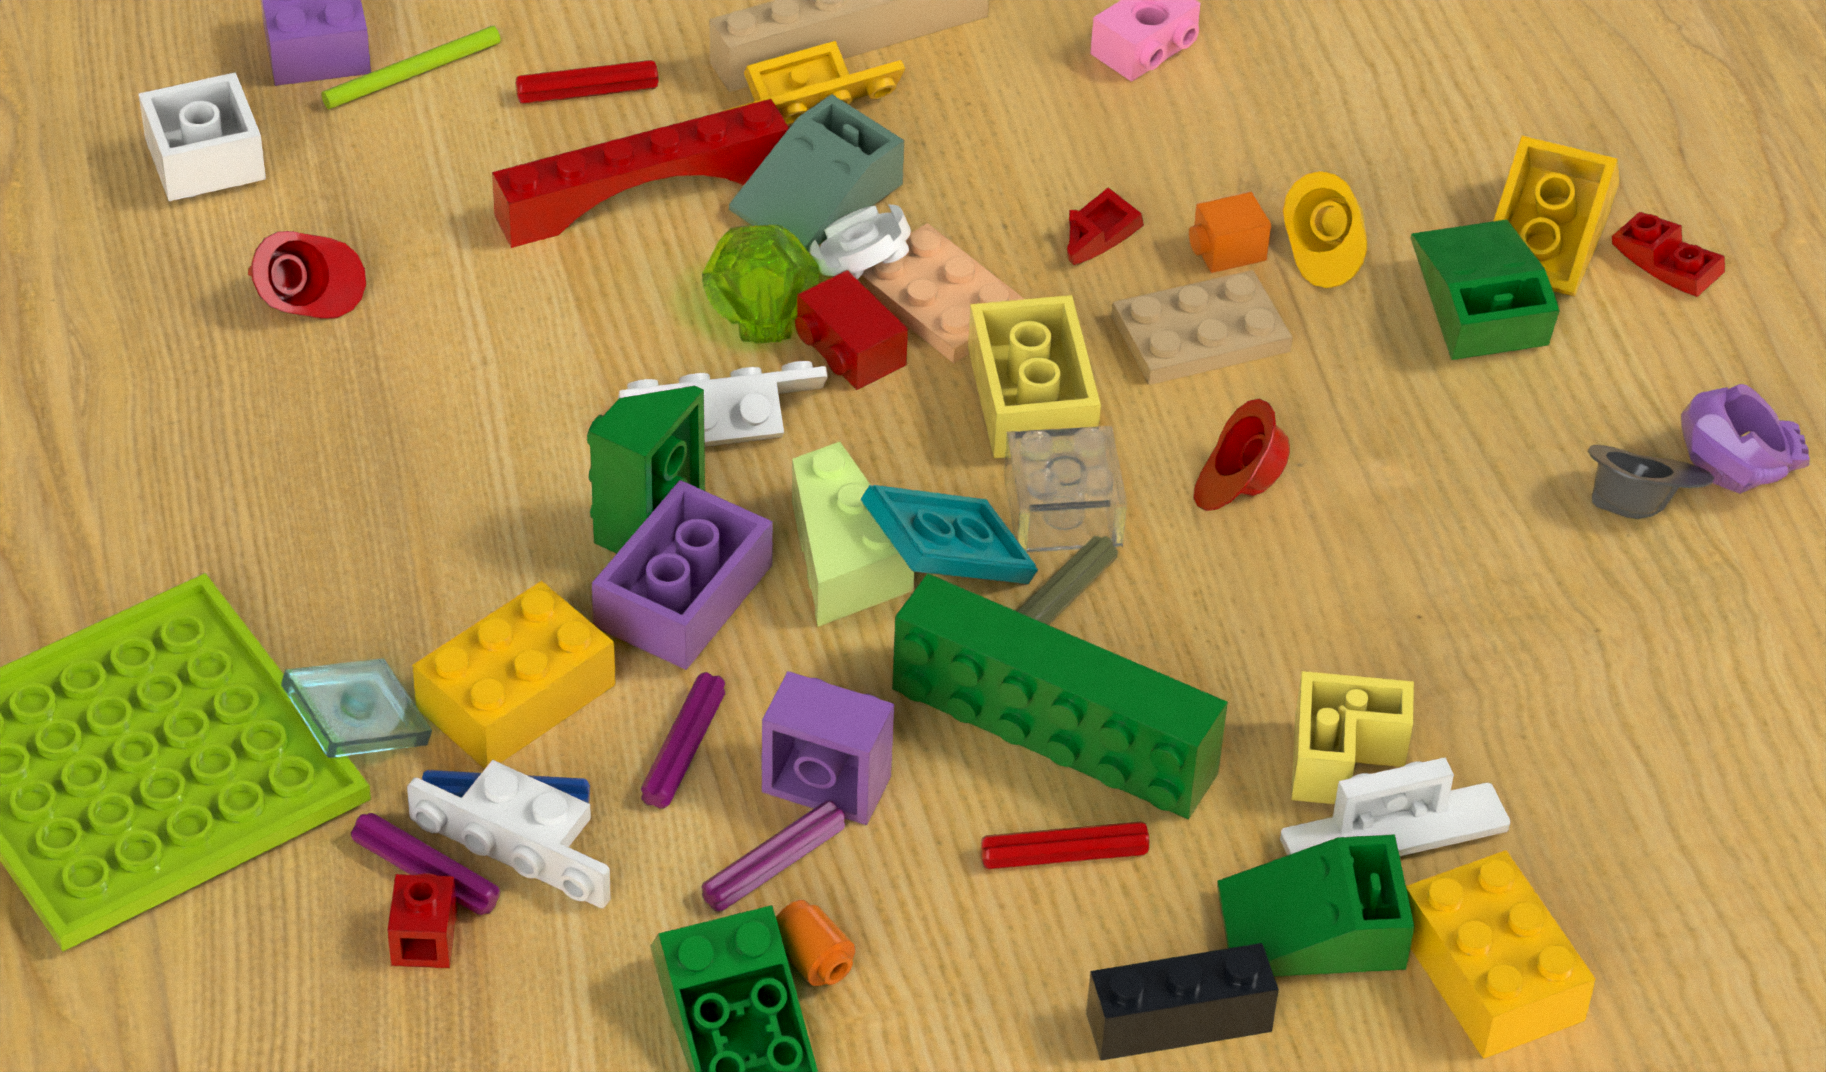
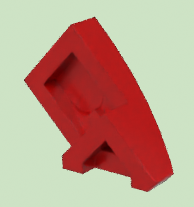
[1067,187,1144,265]

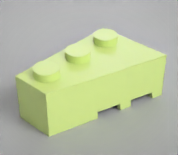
[792,442,914,627]

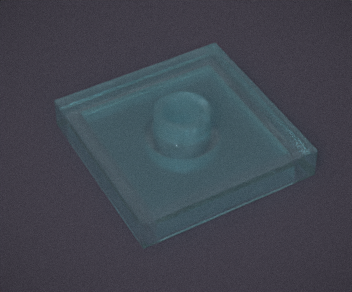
[281,658,432,758]

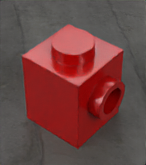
[387,873,457,968]

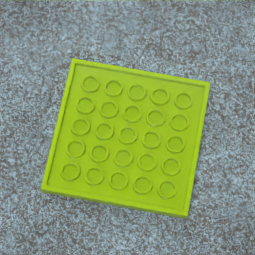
[0,573,371,952]

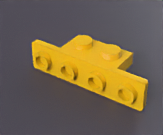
[727,41,905,124]

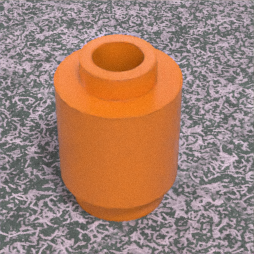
[776,900,855,986]

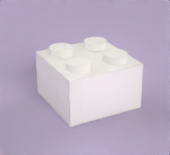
[139,72,266,201]

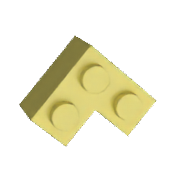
[1291,671,1414,804]

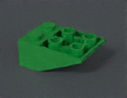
[1410,219,1560,360]
[1217,834,1414,977]
[650,905,818,1072]

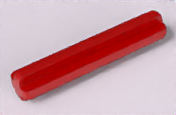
[515,60,659,104]
[980,821,1150,869]

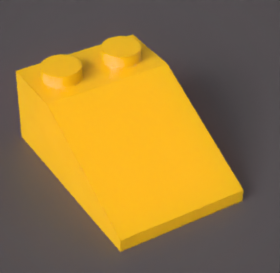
[1493,135,1619,297]

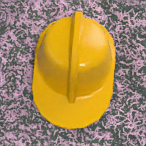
[1283,171,1367,289]

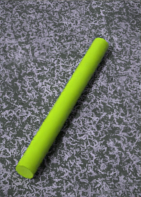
[321,25,501,110]

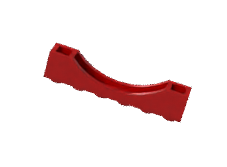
[492,99,789,248]

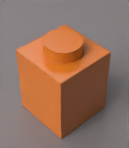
[1189,192,1271,273]

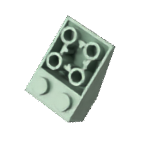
[729,94,904,257]

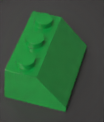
[587,385,705,554]

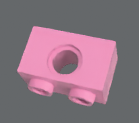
[1090,0,1201,82]

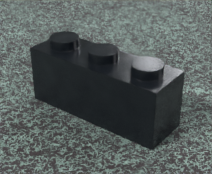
[1086,943,1279,1061]

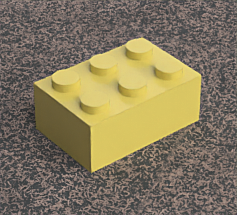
[968,295,1101,458]

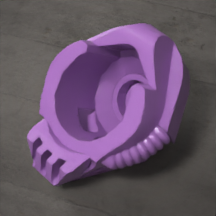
[1681,384,1810,494]

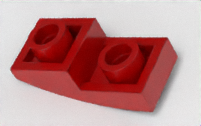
[1612,212,1725,297]

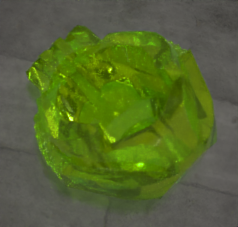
[702,224,819,343]

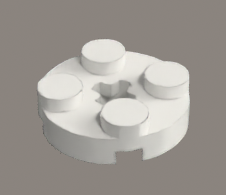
[810,204,911,279]

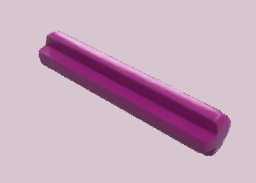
[641,672,725,809]
[702,801,845,912]
[351,813,501,915]

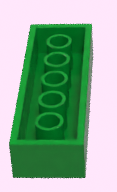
[892,573,1228,820]

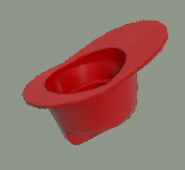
[248,231,366,319]
[1193,399,1290,511]

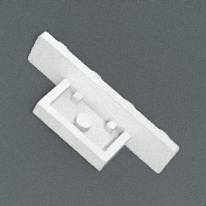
[617,361,828,447]
[1280,758,1510,856]
[407,760,611,908]

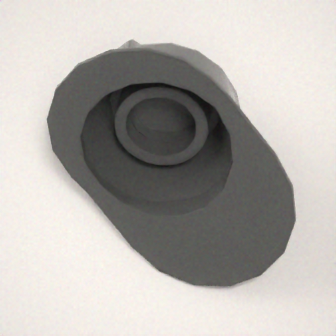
[1587,445,1714,519]

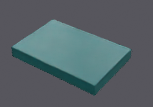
[860,485,1038,584]

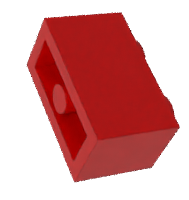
[795,270,908,390]

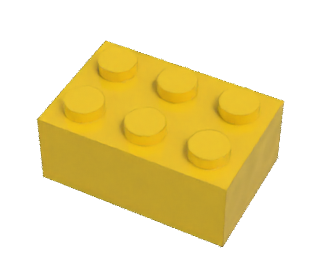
[412,580,615,769]
[1406,850,1596,1059]

